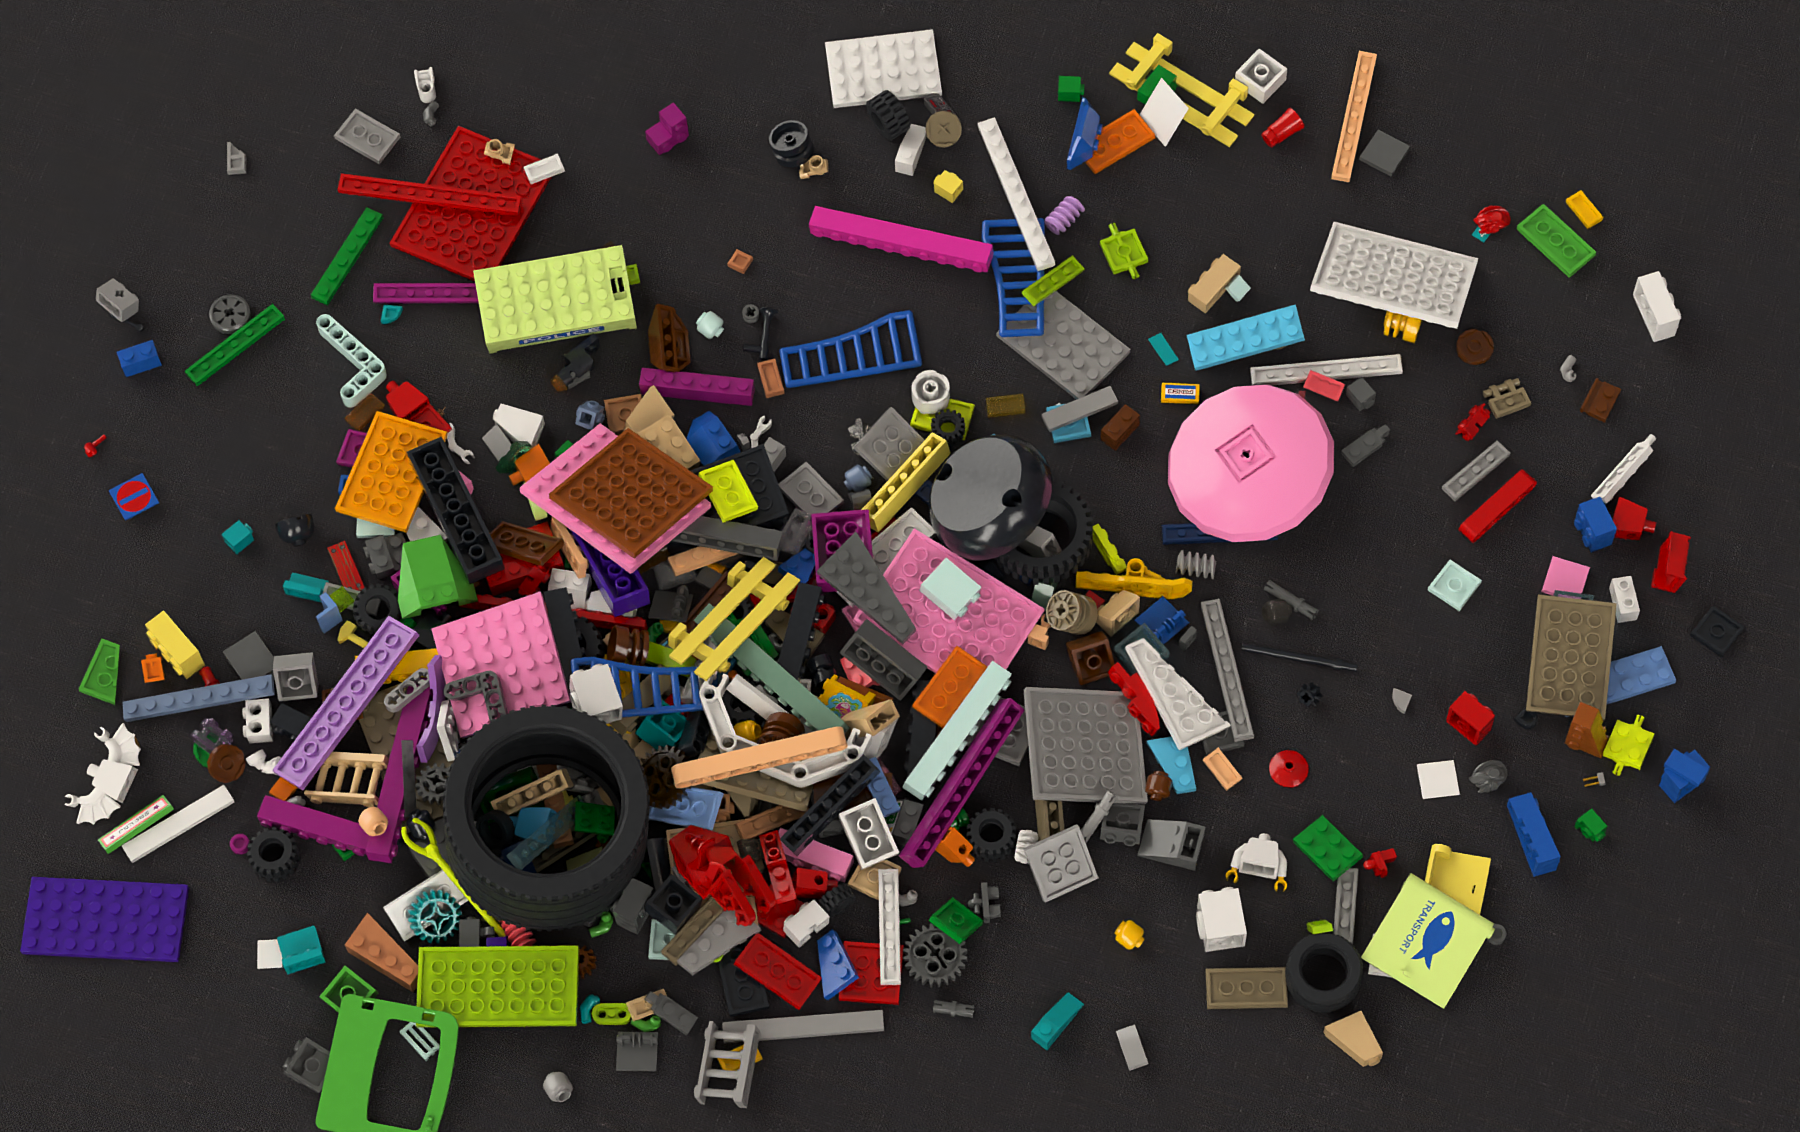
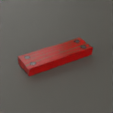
[327,541,365,591]

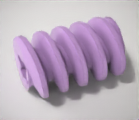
[1045,196,1085,235]

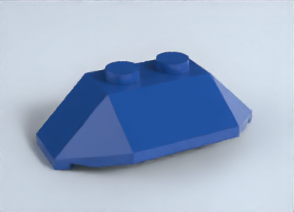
[1067,97,1103,170]
[687,411,740,466]

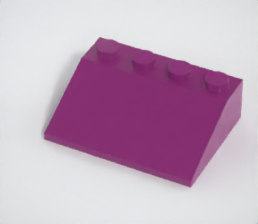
[811,509,873,592]

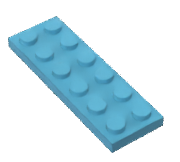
[1187,305,1305,371]

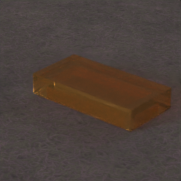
[345,393,385,431]

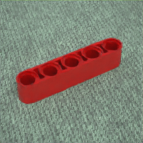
[1459,469,1537,543]

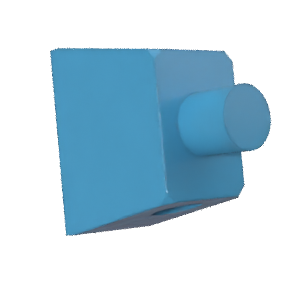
[510,807,558,849]

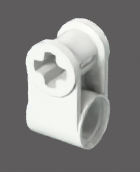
[414,67,436,103]

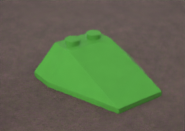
[398,535,478,619]

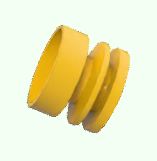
[1384,311,1422,343]

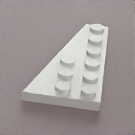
[1125,638,1231,750]

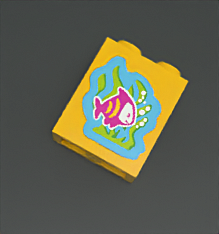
[818,674,876,718]

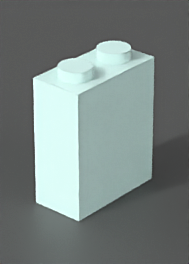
[919,558,981,620]

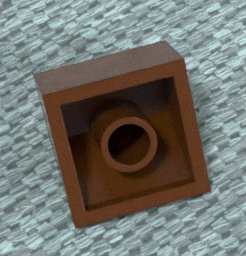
[1066,631,1114,685]

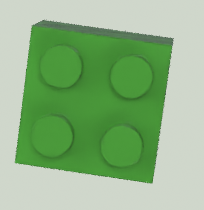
[319,966,379,1013]

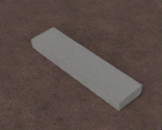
[1042,386,1118,432]
[1442,441,1510,501]
[1333,868,1358,945]

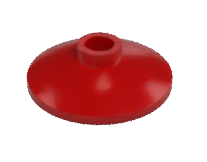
[1269,750,1308,788]

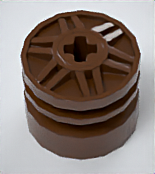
[607,625,649,666]
[757,712,805,745]

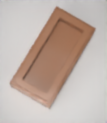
[757,359,785,398]

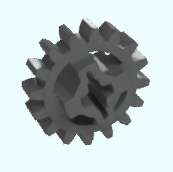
[415,763,450,805]

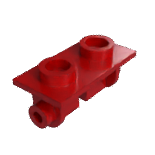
[1455,403,1490,441]
[518,564,552,596]

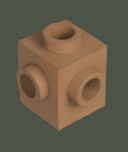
[715,793,735,823]

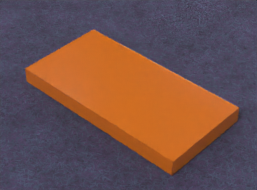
[1085,109,1155,174]
[912,646,987,728]

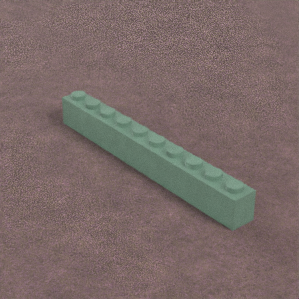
[694,603,850,734]

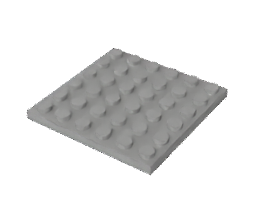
[1024,687,1148,804]

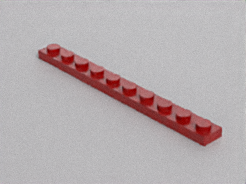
[337,173,522,216]
[459,594,648,633]

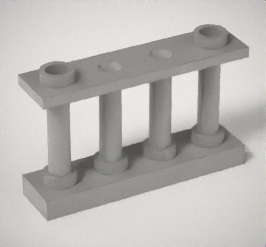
[694,1021,760,1108]

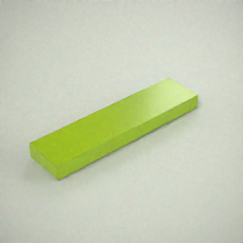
[1022,255,1084,307]

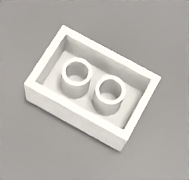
[1633,271,1681,342]
[838,798,899,870]

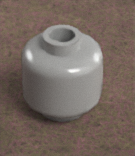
[543,1072,573,1102]

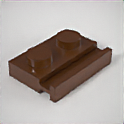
[1580,378,1621,422]

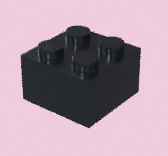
[645,874,702,935]

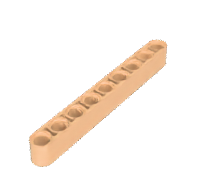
[671,727,848,788]

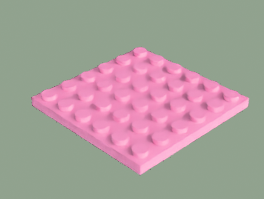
[432,592,571,739]

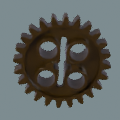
[640,745,692,809]

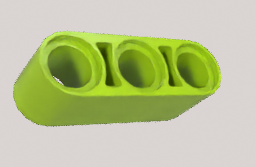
[645,641,697,677]

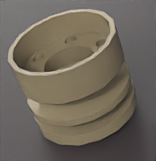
[1046,590,1098,635]

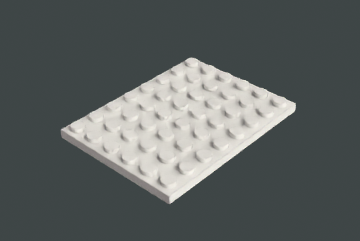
[1310,222,1478,329]

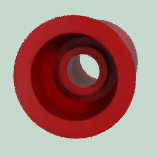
[1261,108,1304,148]

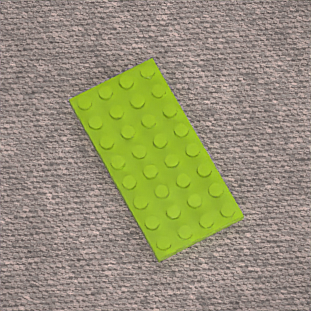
[416,946,579,1028]

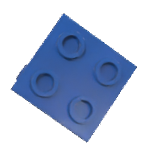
[1135,596,1189,647]

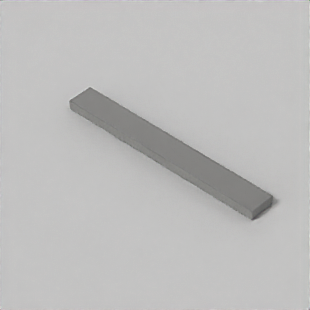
[1201,599,1254,742]
[722,1010,884,1044]

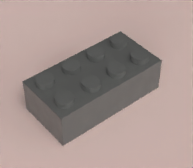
[839,619,927,701]

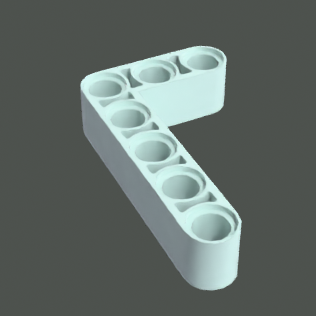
[316,314,387,408]

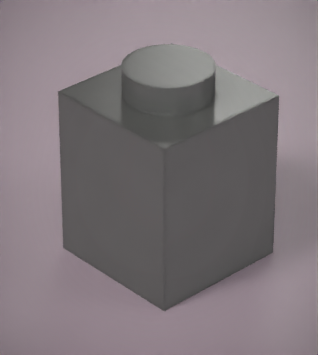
[1346,377,1376,411]

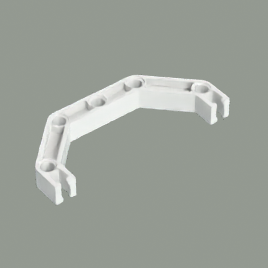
[699,671,872,788]

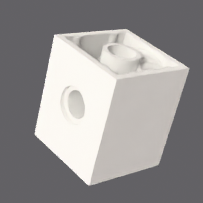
[569,664,623,724]
[1196,887,1247,952]

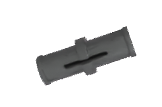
[933,1000,975,1018]

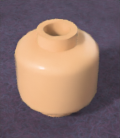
[358,807,388,836]

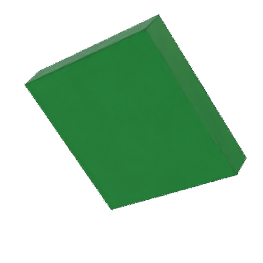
[929,897,984,944]

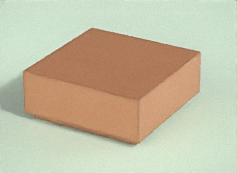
[727,249,753,274]

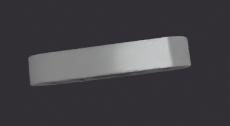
[384,668,430,713]

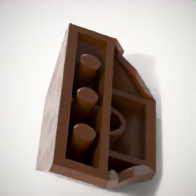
[648,304,691,372]

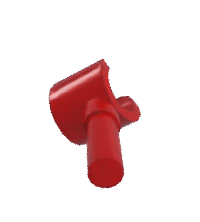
[84,434,107,457]

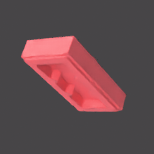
[1303,370,1345,402]

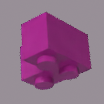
[645,102,689,155]

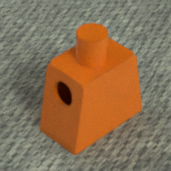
[508,444,550,486]
[935,827,975,867]

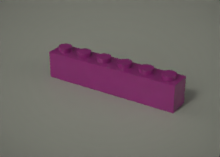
[639,368,755,406]
[257,795,369,856]

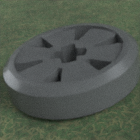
[209,294,251,334]

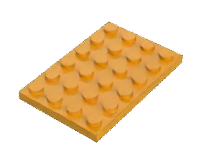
[335,411,448,533]

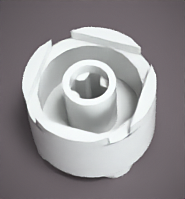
[912,370,950,414]

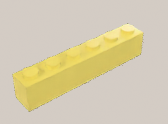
[861,432,951,533]

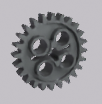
[903,923,968,988]

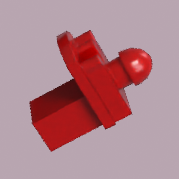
[1363,848,1397,878]

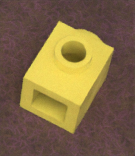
[933,170,963,203]

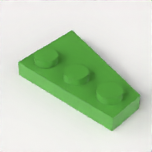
[79,639,120,705]

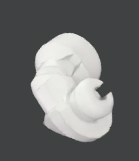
[246,749,281,775]

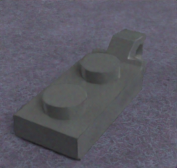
[1341,424,1390,467]
[644,991,698,1035]

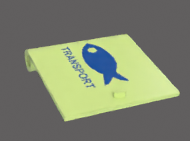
[1361,873,1495,1009]

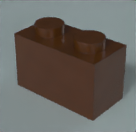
[1101,404,1140,451]

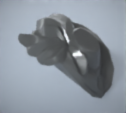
[1469,760,1508,793]

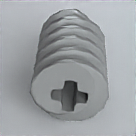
[1175,550,1216,579]

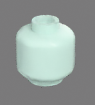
[696,311,724,339]

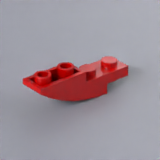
[1108,662,1160,736]
[759,830,797,904]

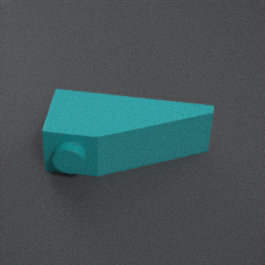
[1031,992,1084,1050]

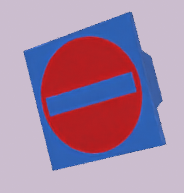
[108,473,159,521]

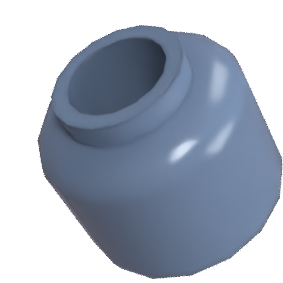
[844,464,873,492]

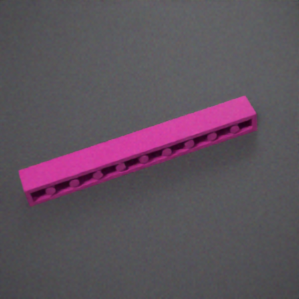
[809,206,994,273]

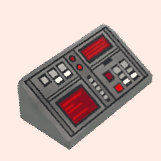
[924,94,960,120]

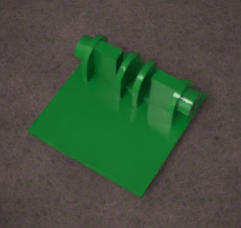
[575,801,615,843]

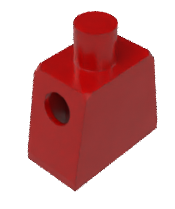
[386,381,430,420]
[1613,497,1656,540]
[791,868,838,899]

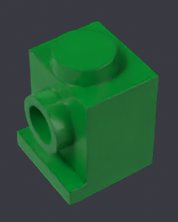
[1574,809,1607,842]

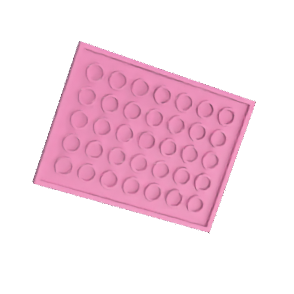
[520,423,711,574]
[853,528,1045,673]

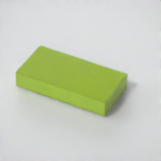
[1307,920,1333,934]

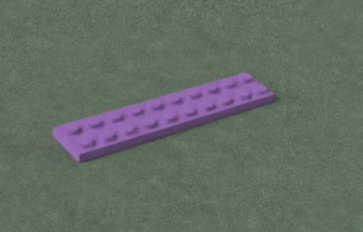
[272,616,419,791]

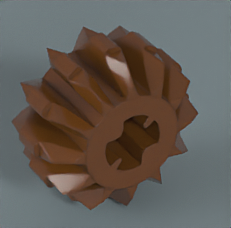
[576,945,597,979]

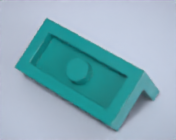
[283,573,329,603]

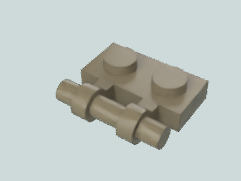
[1483,378,1531,419]

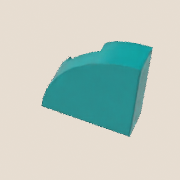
[381,305,403,324]

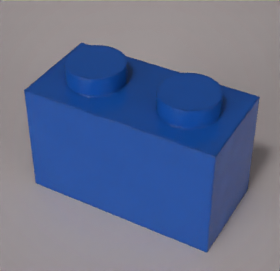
[117,340,162,377]

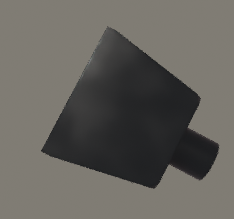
[413,612,453,650]

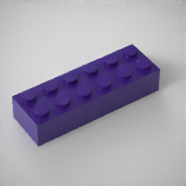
[569,529,650,617]

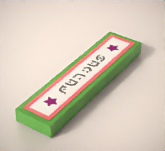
[98,795,174,854]

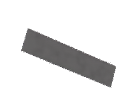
[401,740,416,817]

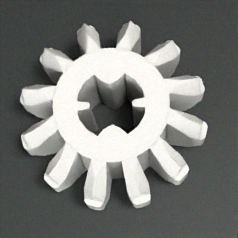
[1014,830,1038,864]

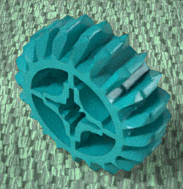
[408,889,462,943]

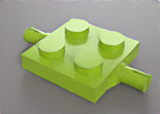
[1100,223,1148,279]

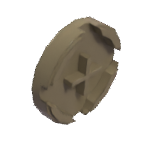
[925,110,962,148]

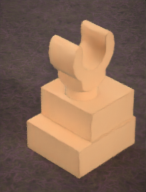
[1028,614,1052,650]

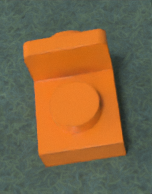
[141,653,165,683]

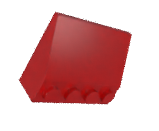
[486,522,565,596]

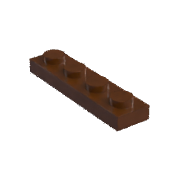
[682,571,733,634]

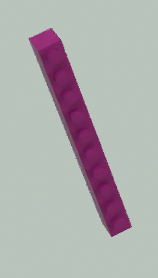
[366,677,433,863]
[899,698,1025,868]

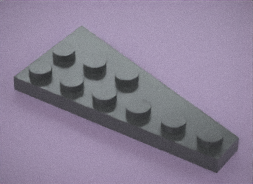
[817,532,916,644]

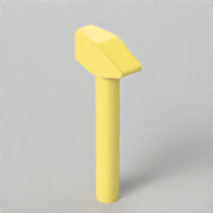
[338,620,368,648]

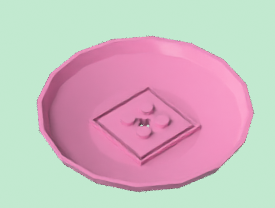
[1168,385,1334,542]

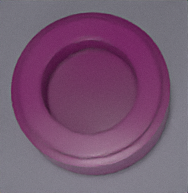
[230,834,250,855]

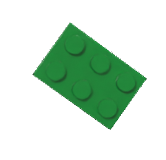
[1293,815,1363,881]

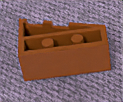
[1565,702,1609,758]

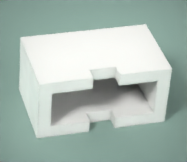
[783,900,830,948]

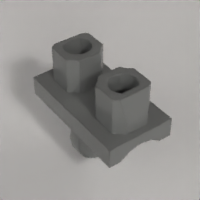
[968,882,1001,923]

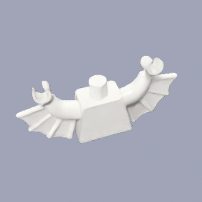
[65,723,141,825]

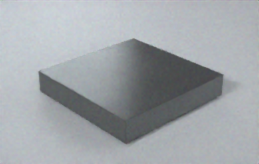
[1359,130,1410,176]
[1202,711,1244,756]

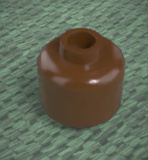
[1145,771,1172,801]

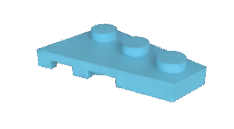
[1146,736,1196,794]

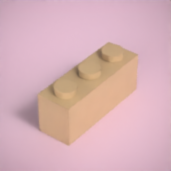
[1188,254,1241,314]

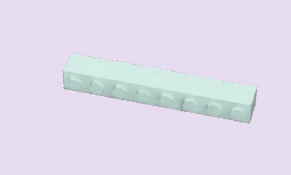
[903,661,1011,801]

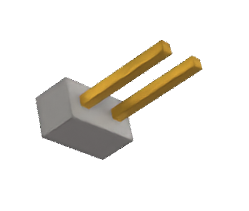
[1583,772,1606,787]

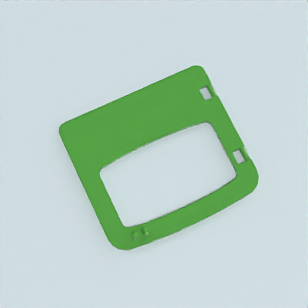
[316,994,459,1132]

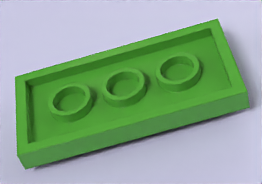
[1516,204,1596,278]

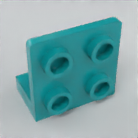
[277,926,326,974]

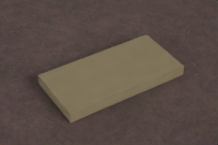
[1205,967,1288,1009]

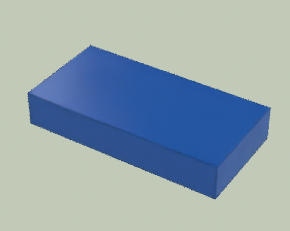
[1663,749,1709,787]

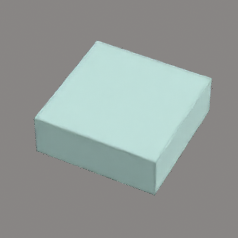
[1225,275,1251,301]

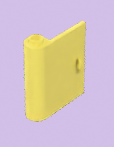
[1425,844,1491,915]

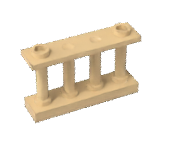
[304,752,389,807]

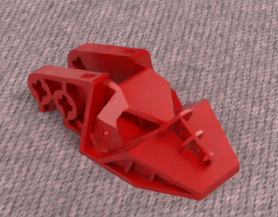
[669,825,777,926]

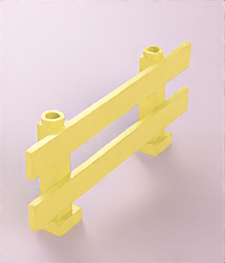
[1109,33,1255,147]
[668,557,801,681]

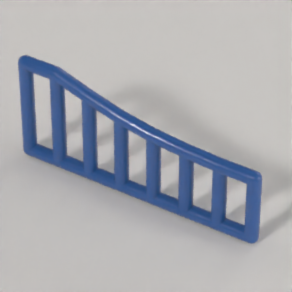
[982,218,1045,337]
[779,310,922,388]
[571,657,719,718]

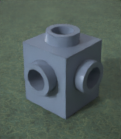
[575,401,605,430]

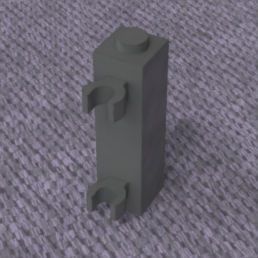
[459,917,495,947]

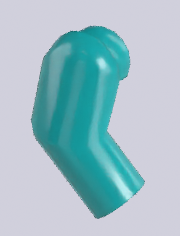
[580,994,600,1024]

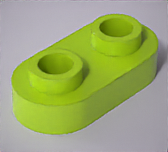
[592,1003,632,1025]

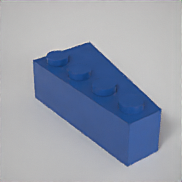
[1507,792,1561,877]

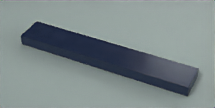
[1162,523,1278,545]

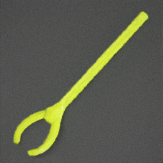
[401,818,506,937]

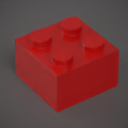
[1446,691,1495,746]

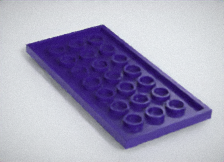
[20,877,189,962]

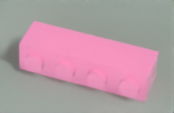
[779,828,854,883]

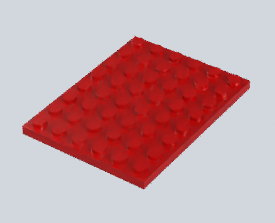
[390,126,551,281]

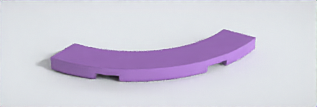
[416,655,445,763]

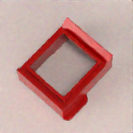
[1651,531,1691,593]

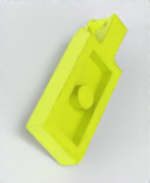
[1092,524,1127,575]

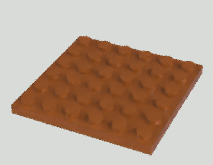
[549,428,713,559]

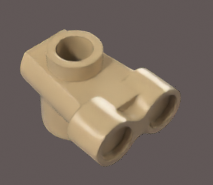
[484,139,515,165]
[799,155,828,179]

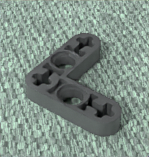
[444,671,508,720]

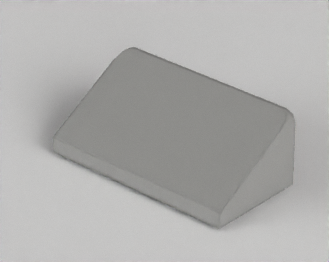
[482,425,518,467]

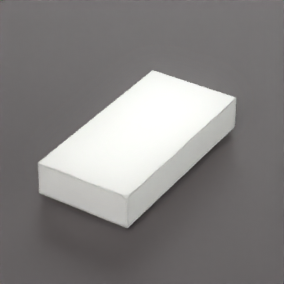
[524,154,565,184]

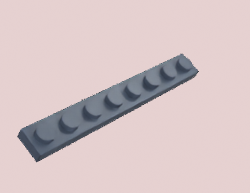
[123,674,275,722]

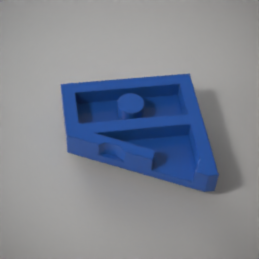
[778,548,816,585]

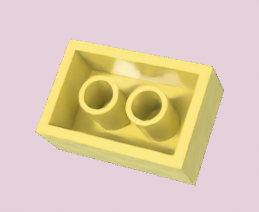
[145,610,205,679]

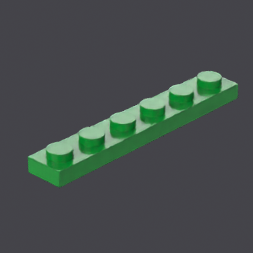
[311,207,383,305]
[185,304,285,386]

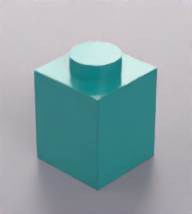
[221,520,254,554]

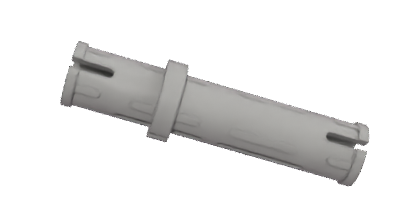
[1081,790,1118,843]

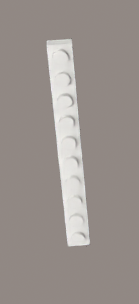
[978,117,1055,271]

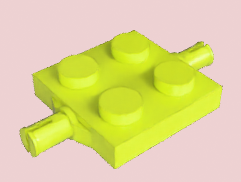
[1603,715,1654,776]

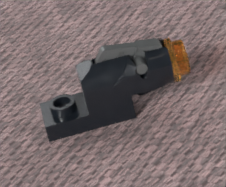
[551,333,600,392]

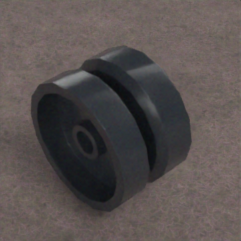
[769,120,814,168]

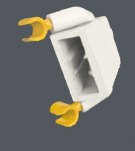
[1226,833,1287,892]

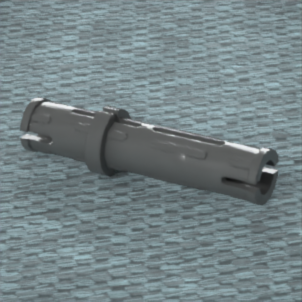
[1264,580,1319,620]

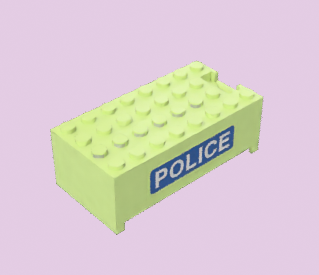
[473,245,637,354]

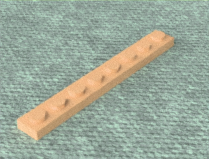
[1331,51,1377,182]

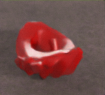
[1473,206,1511,234]

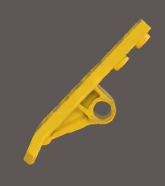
[1076,558,1192,599]

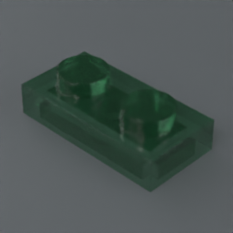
[495,441,532,473]

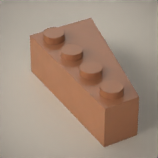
[345,913,418,992]

